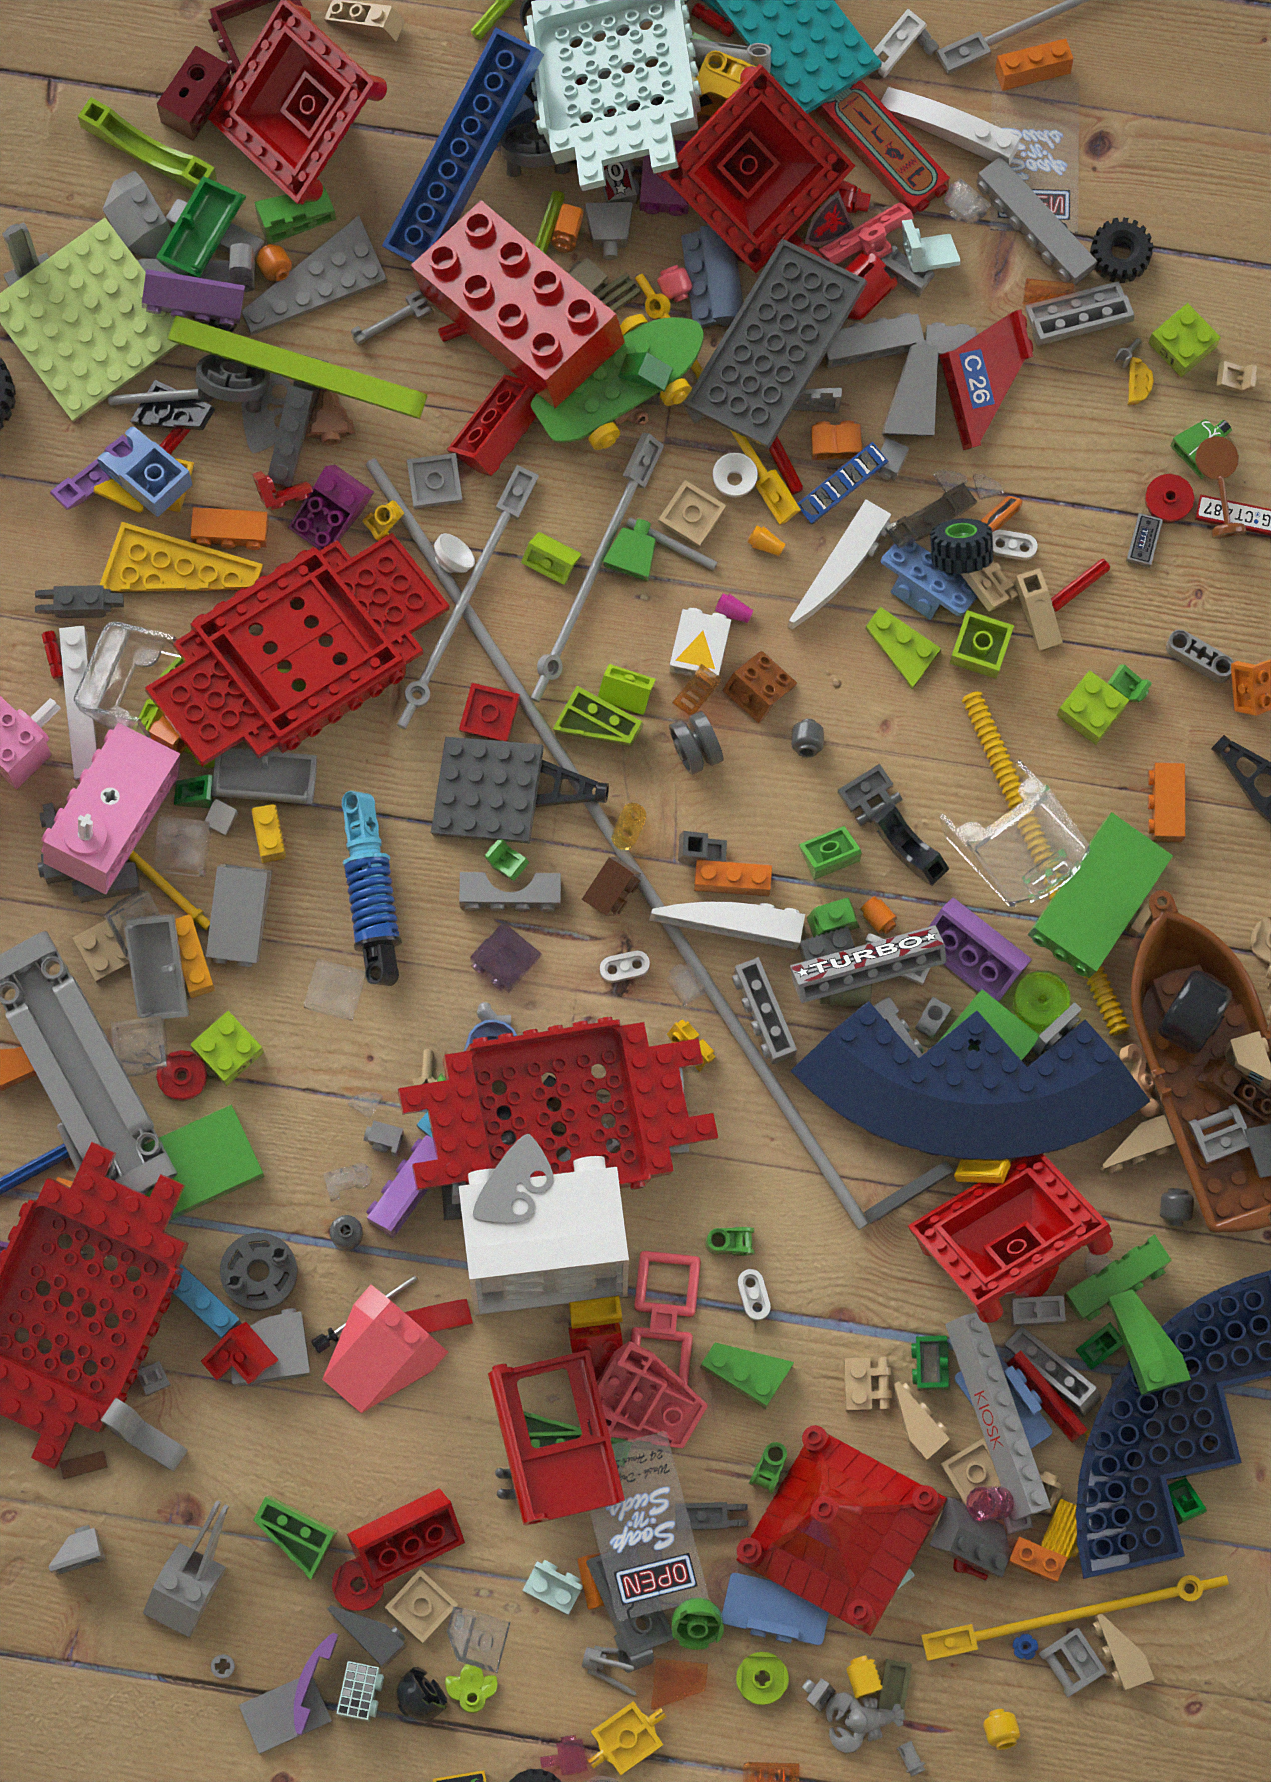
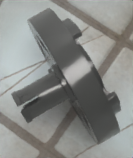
[500,122,570,177]
[195,354,270,413]
[220,1232,298,1311]

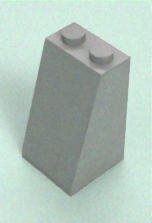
[882,340,938,436]
[206,864,273,967]

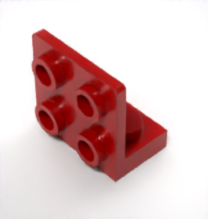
[252,471,313,510]
[568,1323,623,1381]

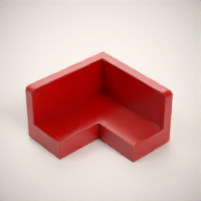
[200,1322,278,1385]

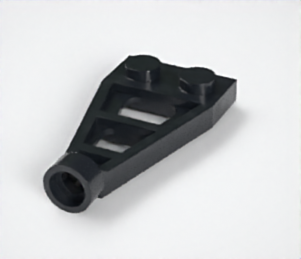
[1211,735,1271,824]
[535,760,609,807]

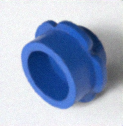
[1012,1634,1038,1660]

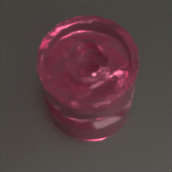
[966,1486,1014,1521]

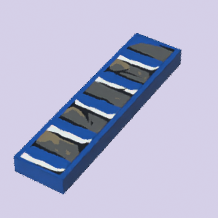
[797,442,889,524]

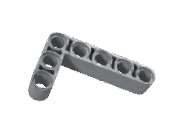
[137,243,256,292]
[101,1398,188,1472]

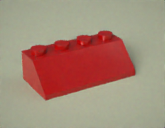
[447,374,537,476]
[347,1488,465,1589]

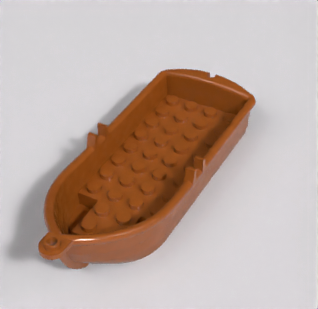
[1131,890,1271,1233]

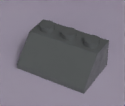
[929,1497,1011,1577]

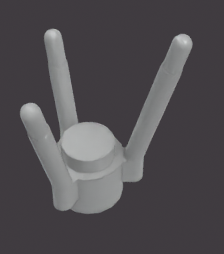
[582,1645,636,1696]

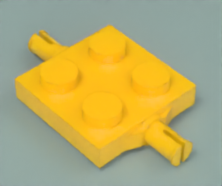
[587,1701,666,1776]

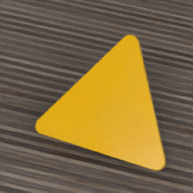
[93,479,143,513]

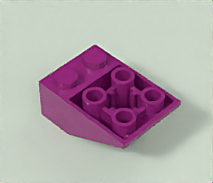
[288,464,374,550]

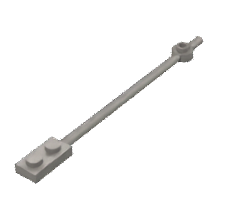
[937,0,1090,75]
[530,433,664,702]
[397,465,539,729]

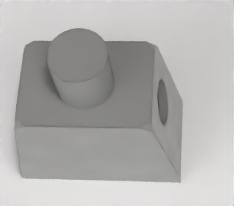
[586,202,632,260]

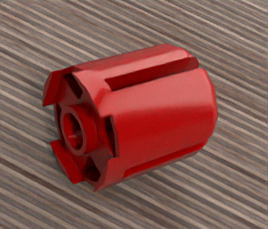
[845,251,898,322]

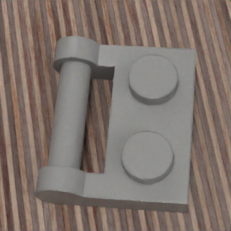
[1188,1104,1250,1164]
[1038,1628,1107,1698]

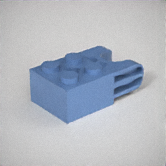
[97,426,193,517]

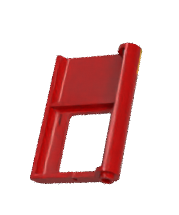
[488,1350,625,1525]

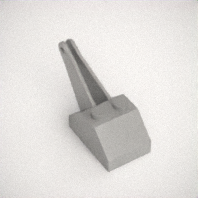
[143,1500,229,1638]

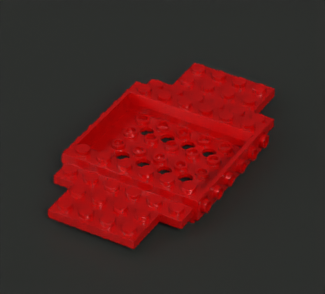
[145,533,450,767]

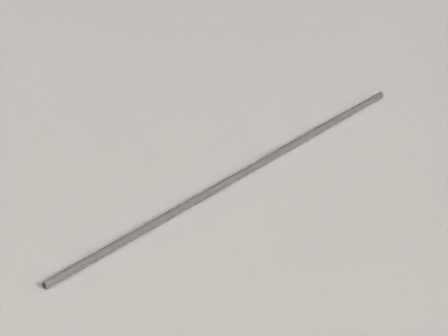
[366,458,869,1230]

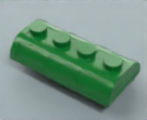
[156,176,246,278]

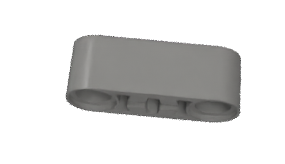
[1166,630,1234,683]

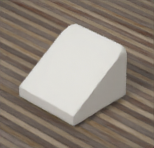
[204,799,238,835]

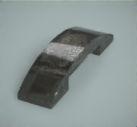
[885,483,977,549]

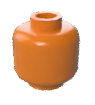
[256,244,292,281]

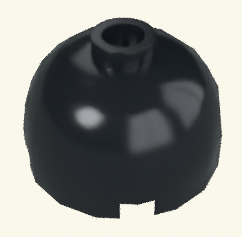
[397,1667,447,1720]

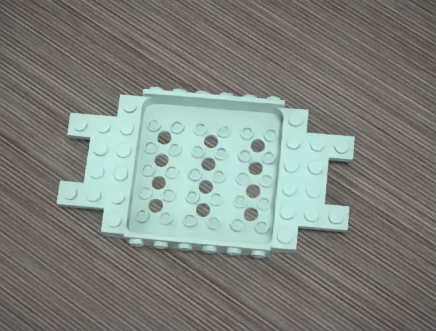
[524,0,702,191]

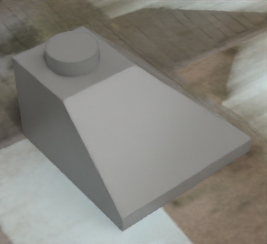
[49,1525,106,1576]

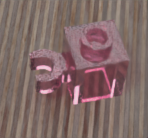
[540,1735,588,1776]

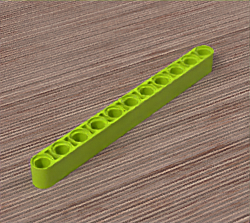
[168,316,428,419]

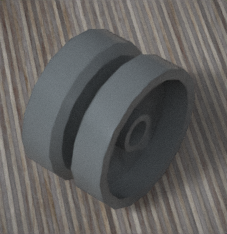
[669,711,724,775]

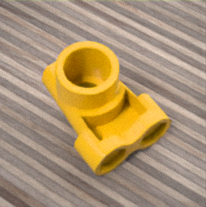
[362,500,404,541]

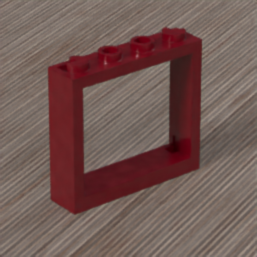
[208,0,303,74]

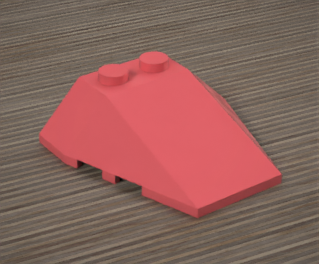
[322,1285,448,1413]
[580,1341,708,1448]

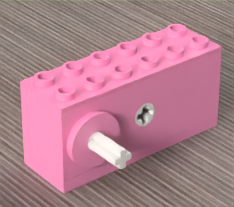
[0,696,61,790]
[42,723,180,895]

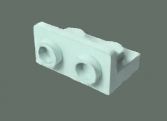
[522,1560,583,1615]

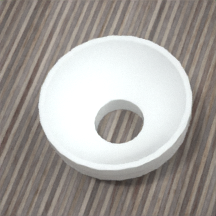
[713,453,758,498]
[434,533,475,573]

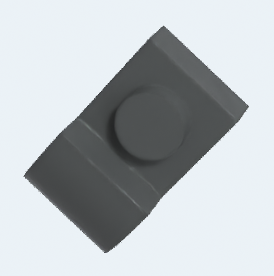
[678,831,727,866]

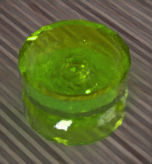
[1012,970,1070,1032]

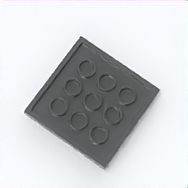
[431,737,544,844]

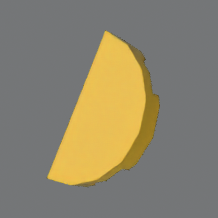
[1128,357,1154,405]

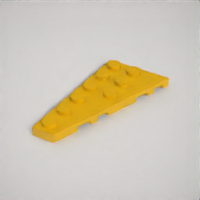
[100,522,263,592]

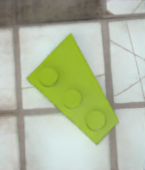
[865,607,941,689]

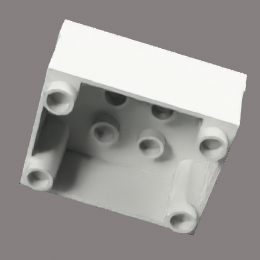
[459,1156,629,1315]

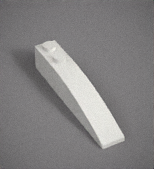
[881,87,1020,165]
[788,500,892,630]
[59,626,97,780]
[649,902,805,950]

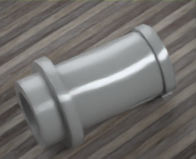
[897,1741,925,1777]

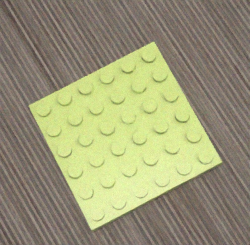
[0,218,180,422]

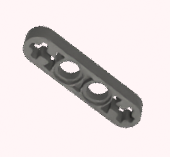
[864,1161,954,1224]

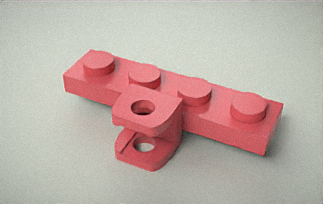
[819,202,914,264]

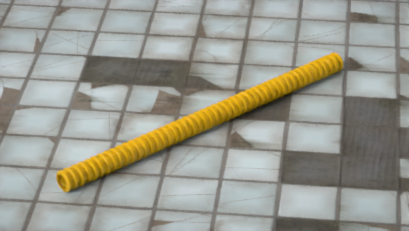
[961,691,1130,1036]

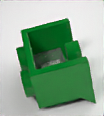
[911,1336,950,1390]

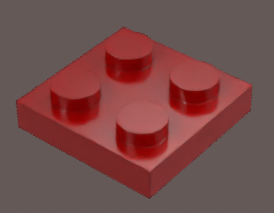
[459,683,521,742]

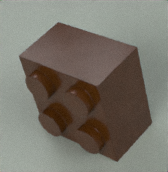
[582,857,641,916]

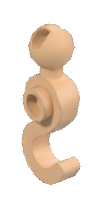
[1120,1044,1160,1118]

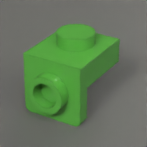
[1108,664,1152,702]
[485,839,529,882]

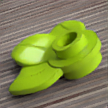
[445,1661,498,1713]

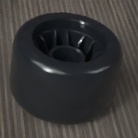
[1158,970,1233,1054]

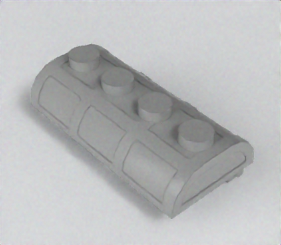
[212,748,317,805]
[124,914,190,1021]

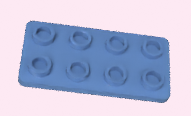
[881,536,978,620]
[954,1351,1052,1449]
[722,1573,829,1645]

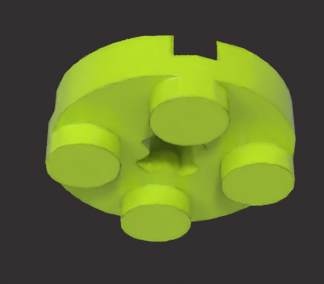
[736,1652,789,1705]

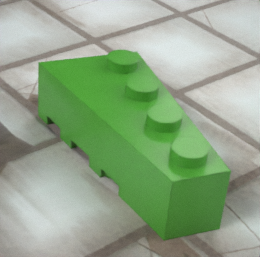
[1064,1234,1172,1322]

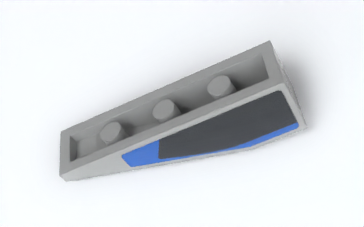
[1005,1326,1102,1417]

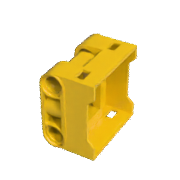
[696,51,756,117]

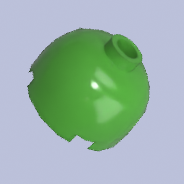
[672,1597,724,1650]

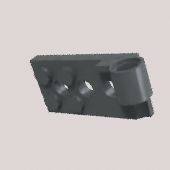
[586,1545,674,1673]

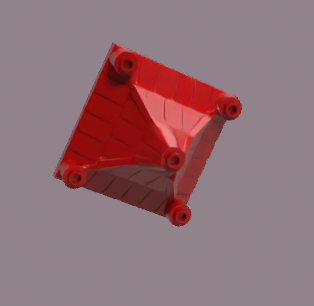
[207,0,387,205]
[657,64,856,273]
[908,1153,1113,1323]
[736,1425,947,1636]

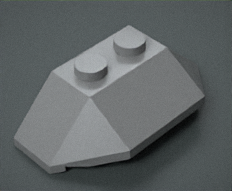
[103,171,172,259]

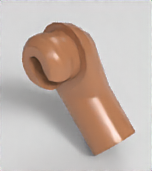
[613,407,649,426]

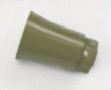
[820,984,872,1008]

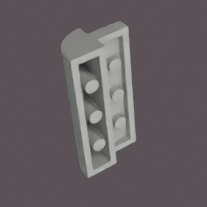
[1025,281,1134,346]

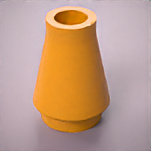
[747,525,785,557]

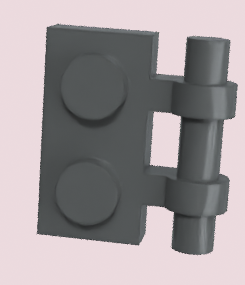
[838,764,903,826]

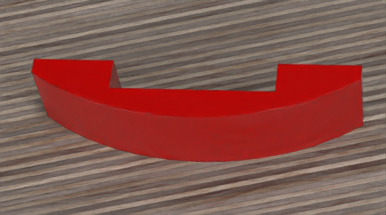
[404,1299,473,1334]

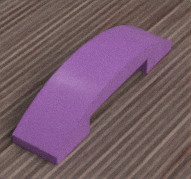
[50,435,133,510]
[294,1633,339,1736]

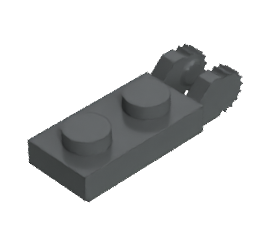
[675,1502,748,1531]

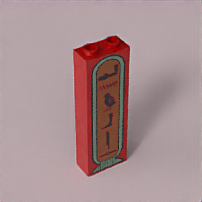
[817,80,950,214]

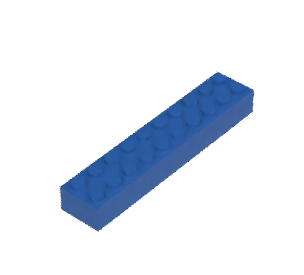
[382,27,544,263]

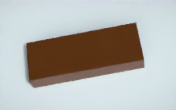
[59,1451,108,1480]

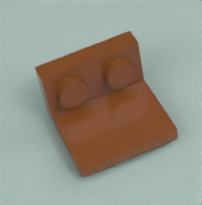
[722,651,797,723]

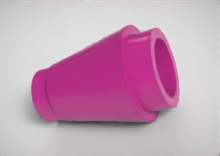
[715,593,753,623]

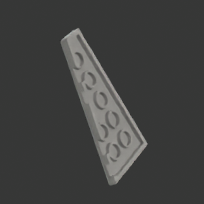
[242,215,387,336]

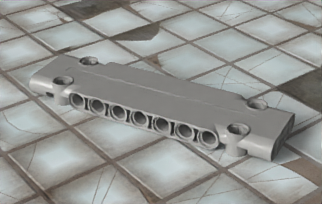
[0,931,178,1194]

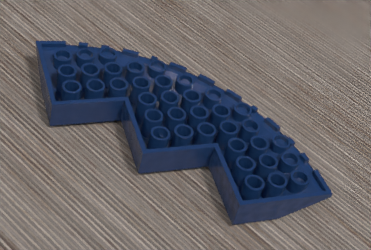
[790,1001,1150,1161]
[1076,1270,1271,1579]

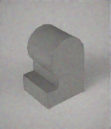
[915,996,952,1039]

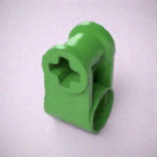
[705,1227,755,1256]
[749,1442,787,1494]

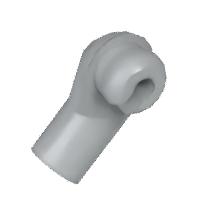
[477,1002,511,1027]

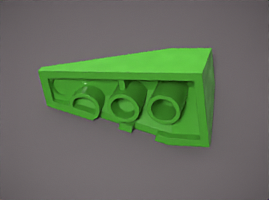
[1108,1289,1191,1395]

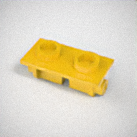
[667,1019,716,1072]

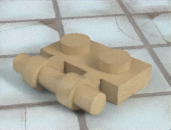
[961,561,1018,612]
[844,1357,892,1411]

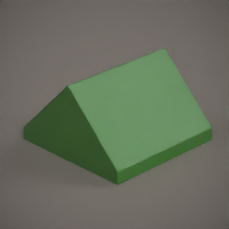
[799,826,862,880]

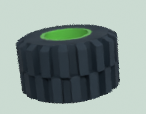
[930,518,993,574]

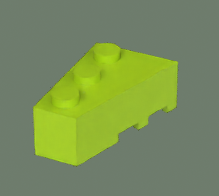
[553,686,644,746]

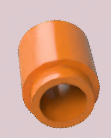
[860,896,897,934]

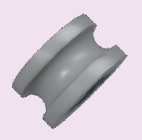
[211,1654,235,1678]

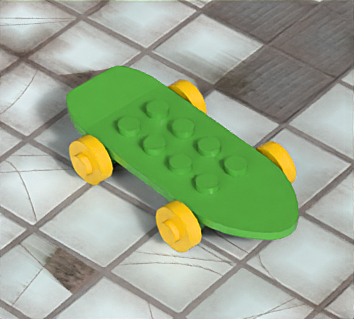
[531,314,704,450]

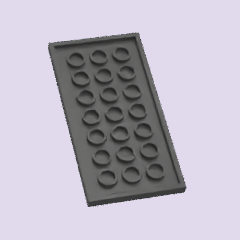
[683,239,867,449]

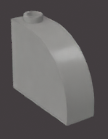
[231,1308,311,1387]

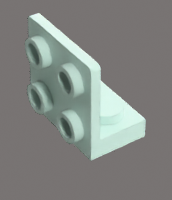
[902,219,960,272]

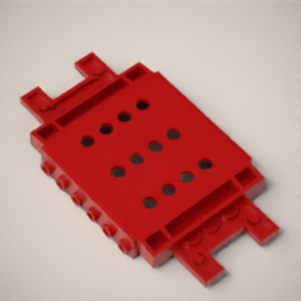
[398,1017,718,1191]
[0,1142,189,1469]

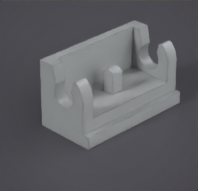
[882,245,935,297]
[1010,1295,1066,1327]

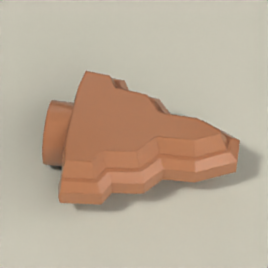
[306,389,355,445]

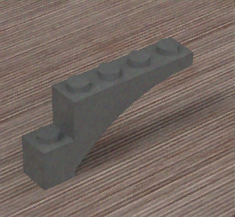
[268,355,329,487]

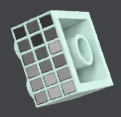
[336,1661,384,1722]

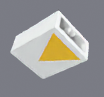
[669,608,731,682]

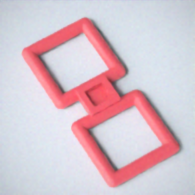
[630,1251,701,1385]

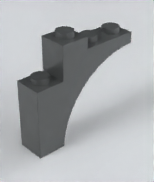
[38,803,141,903]

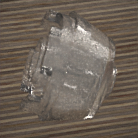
[943,177,991,225]

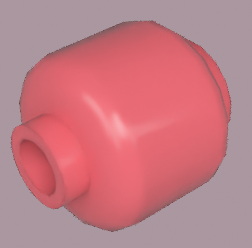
[657,265,693,303]

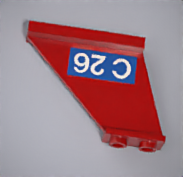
[939,309,1033,451]

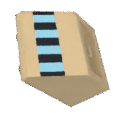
[1224,1031,1271,1091]

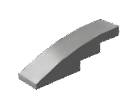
[166,199,264,258]

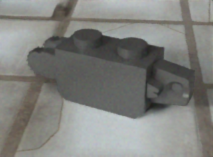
[35,585,124,618]

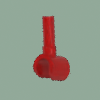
[953,1558,988,1581]

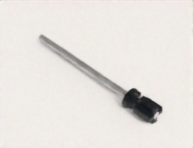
[311,1276,418,1353]

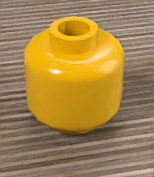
[983,1709,1021,1750]

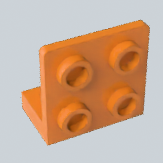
[1231,659,1271,716]

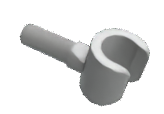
[1114,338,1141,368]

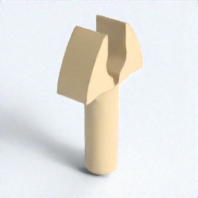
[413,1049,437,1085]

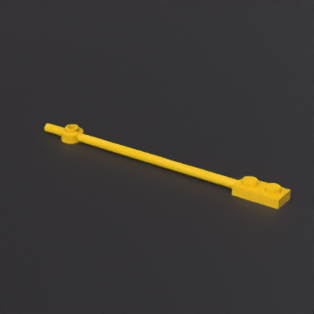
[635,273,801,525]
[921,1575,1229,1661]

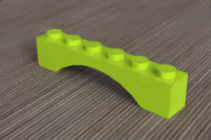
[78,97,217,192]

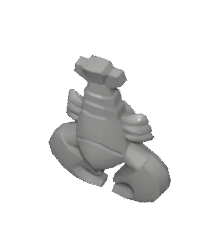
[826,1692,906,1754]

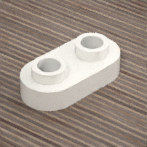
[992,530,1037,561]
[600,951,650,983]
[738,1269,771,1321]

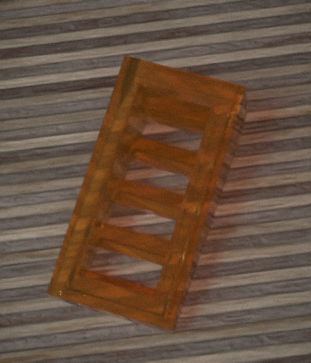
[1022,278,1075,304]
[672,664,721,715]
[743,1762,799,1782]

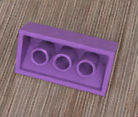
[142,269,245,326]
[929,897,1032,1002]
[366,1135,437,1239]

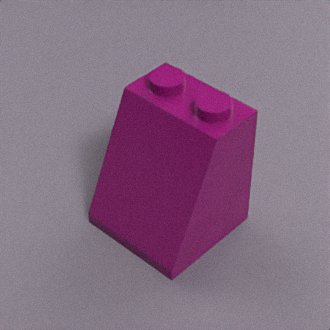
[640,140,689,216]

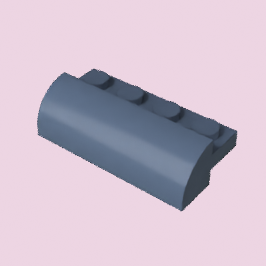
[681,225,743,328]

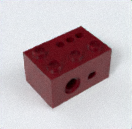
[156,46,231,141]

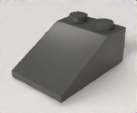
[327,1605,406,1669]

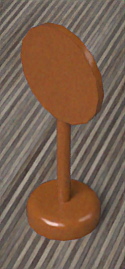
[1195,436,1246,539]

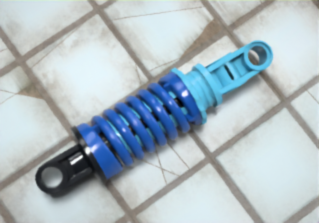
[342,791,402,986]

